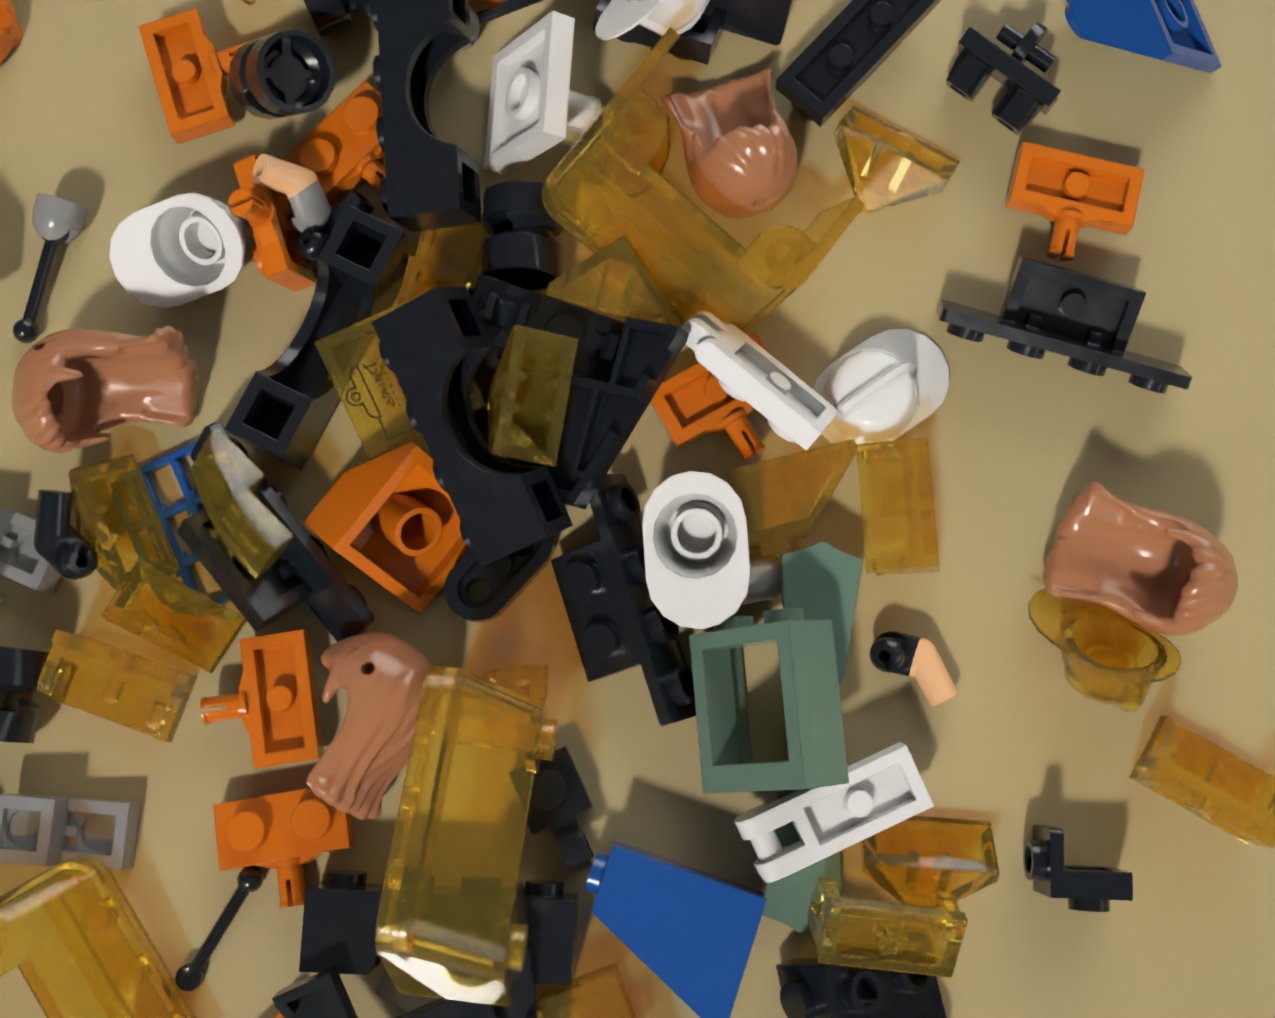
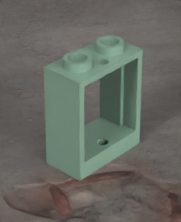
[689,608,849,794]

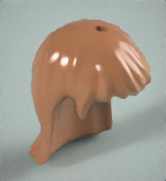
[661,68,797,219]
[12,325,200,453]
[1043,481,1238,636]
[306,632,443,820]

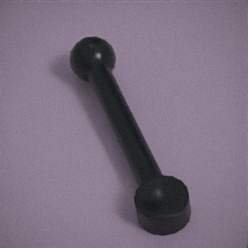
[175,866,263,992]

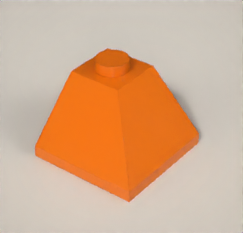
[303,442,470,615]

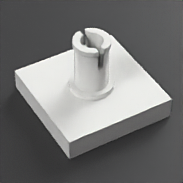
[484,11,602,175]

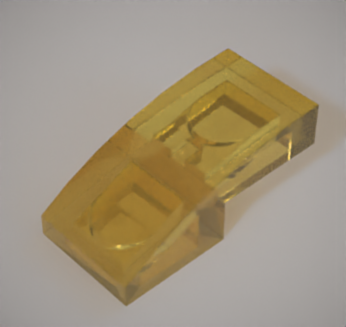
[396,213,488,309]
[191,428,294,579]

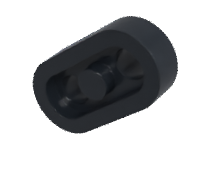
[444,535,555,623]

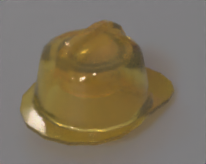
[1028,588,1182,712]

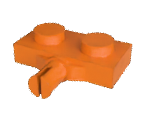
[138,8,251,144]
[282,81,386,207]
[1005,141,1145,261]
[228,154,317,292]
[650,331,769,461]
[200,629,324,769]
[213,788,355,909]

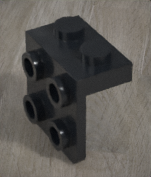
[776,932,947,1018]

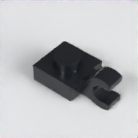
[506,746,595,869]

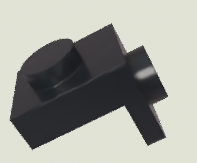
[1023,824,1133,912]

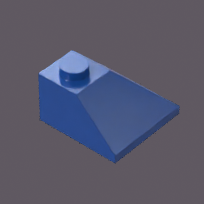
[1065,0,1222,73]

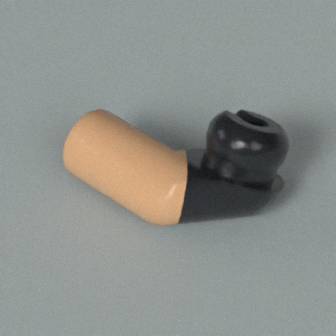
[870,631,959,707]

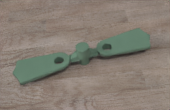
[762,541,862,933]

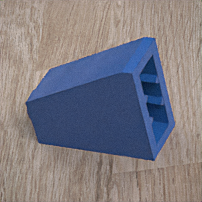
[584,841,767,1018]

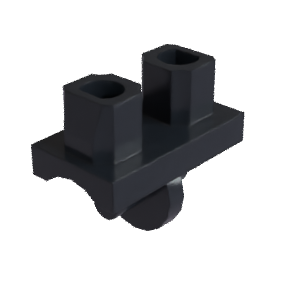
[946,21,1061,135]

